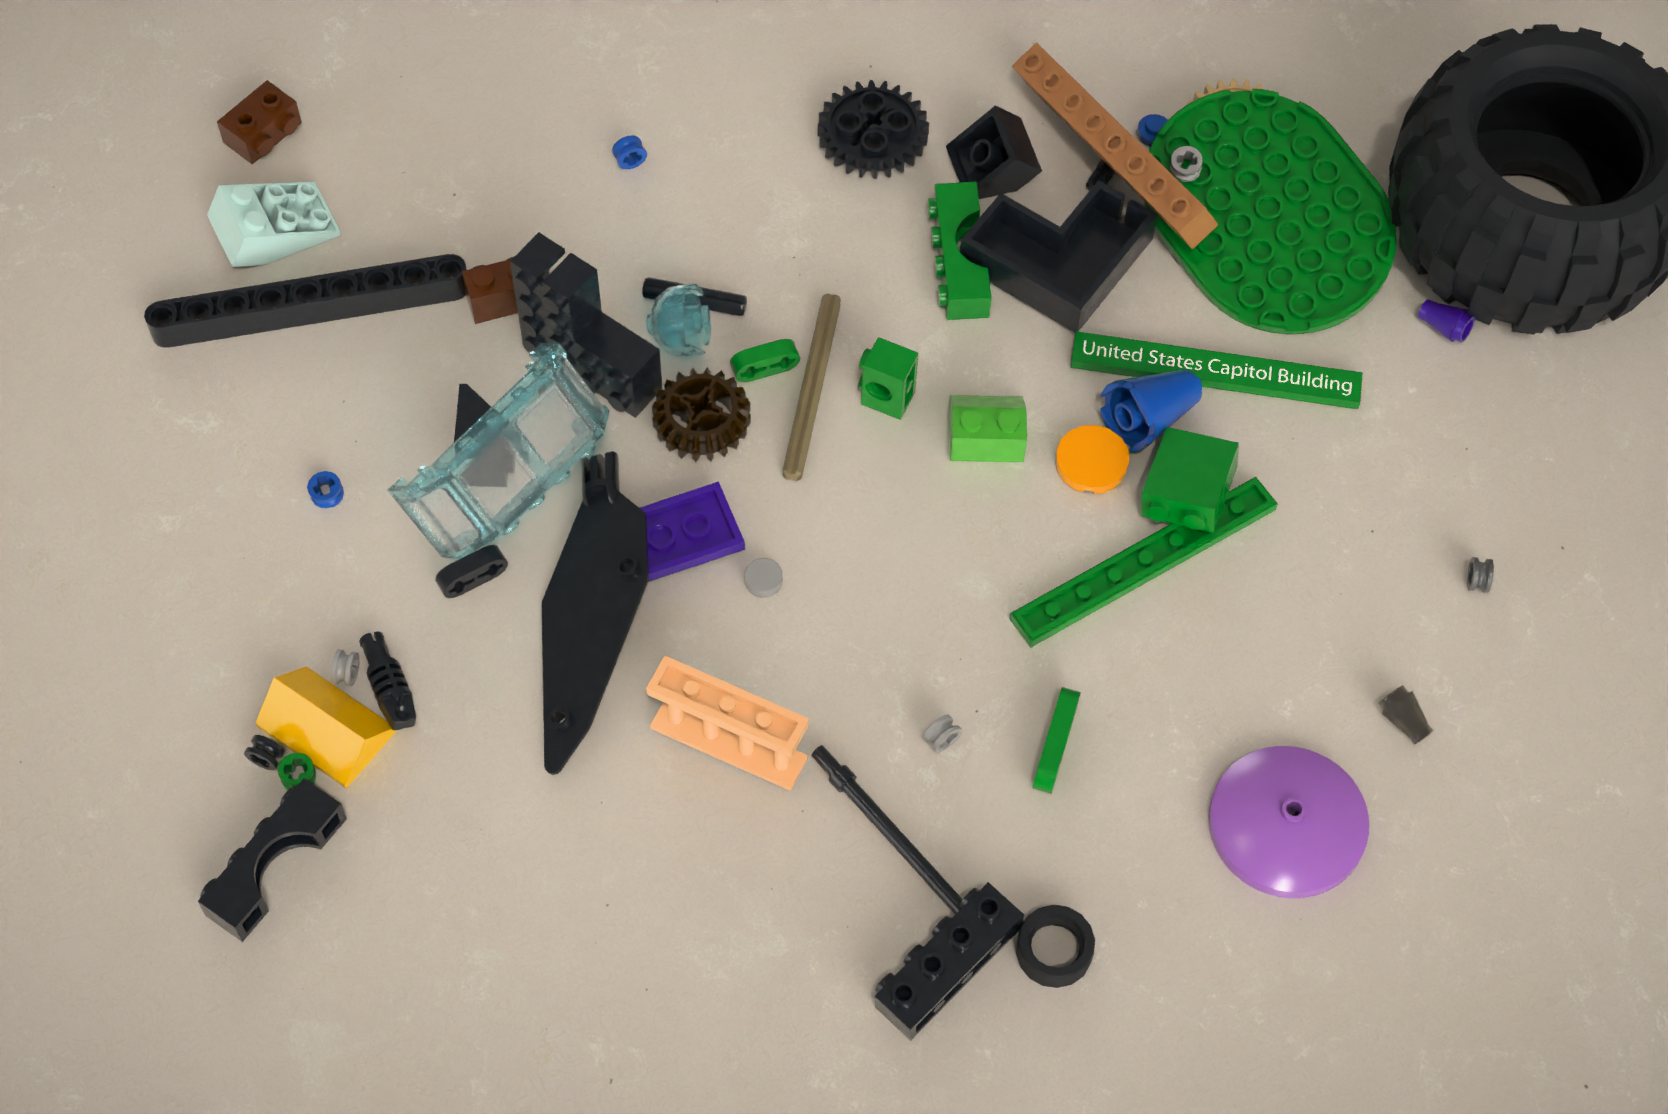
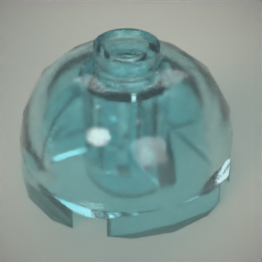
[646,284,711,356]

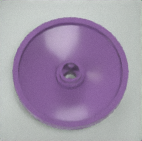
[1209,746,1369,898]

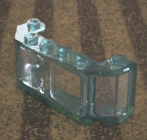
[387,342,610,560]

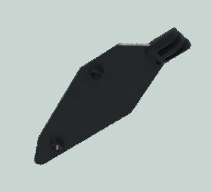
[542,451,649,775]

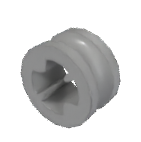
[1170,146,1203,182]
[330,649,359,686]
[923,714,962,753]

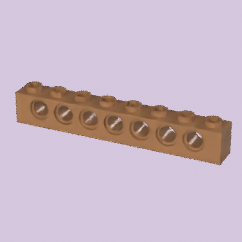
[1012,42,1218,249]

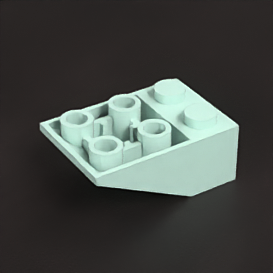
[207,182,341,267]

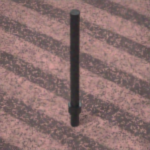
[811,745,963,915]

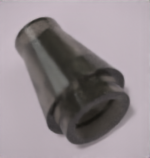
[1378,685,1434,745]

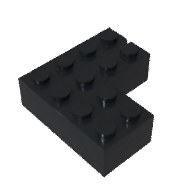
[960,180,1158,333]
[510,232,663,418]

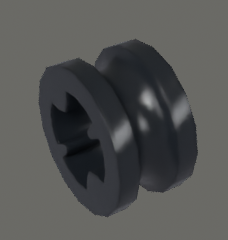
[244,735,285,770]

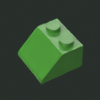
[950,395,1027,462]

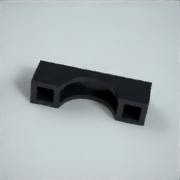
[198,778,347,942]

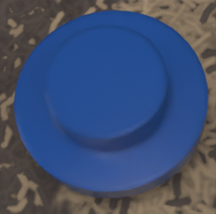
[1137,114,1168,147]

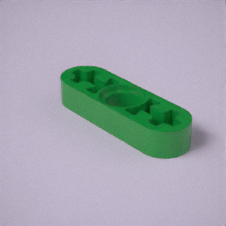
[1033,687,1081,794]

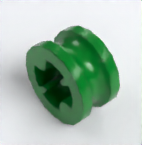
[278,753,316,790]

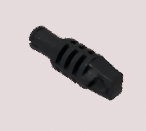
[359,631,416,731]

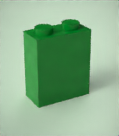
[1141,427,1239,533]

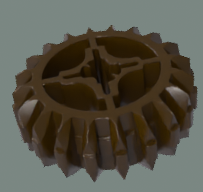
[652,367,751,462]

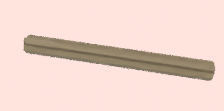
[783,293,841,481]

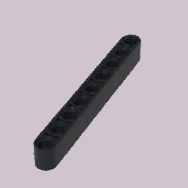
[144,254,467,348]

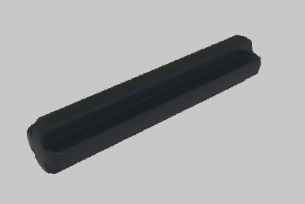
[642,277,747,316]

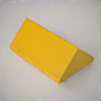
[255,666,397,789]

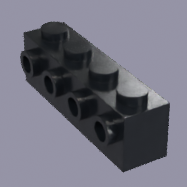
[874,882,1024,1041]

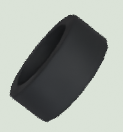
[1016,905,1095,988]

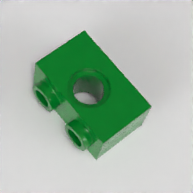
[858,337,919,420]

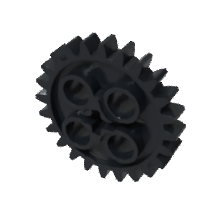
[817,80,929,179]

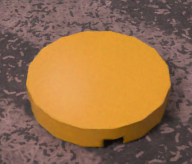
[1056,425,1130,494]

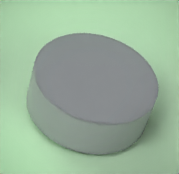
[745,558,783,597]

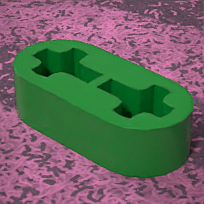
[730,339,801,382]

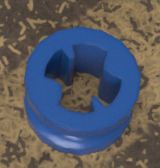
[612,135,647,169]
[307,471,344,508]

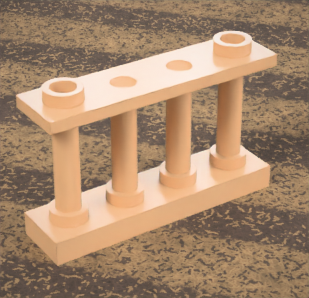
[646,656,809,791]

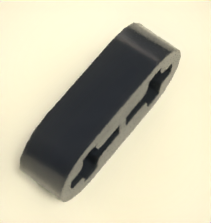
[435,545,508,598]

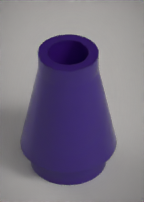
[1418,299,1475,343]

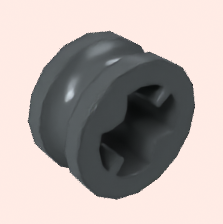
[1467,557,1494,593]

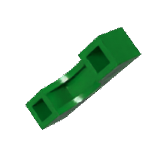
[927,182,992,320]

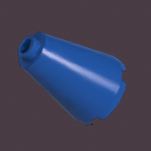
[1100,370,1202,452]

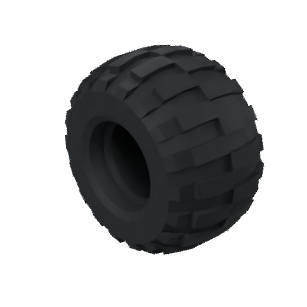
[1388,24,1668,334]

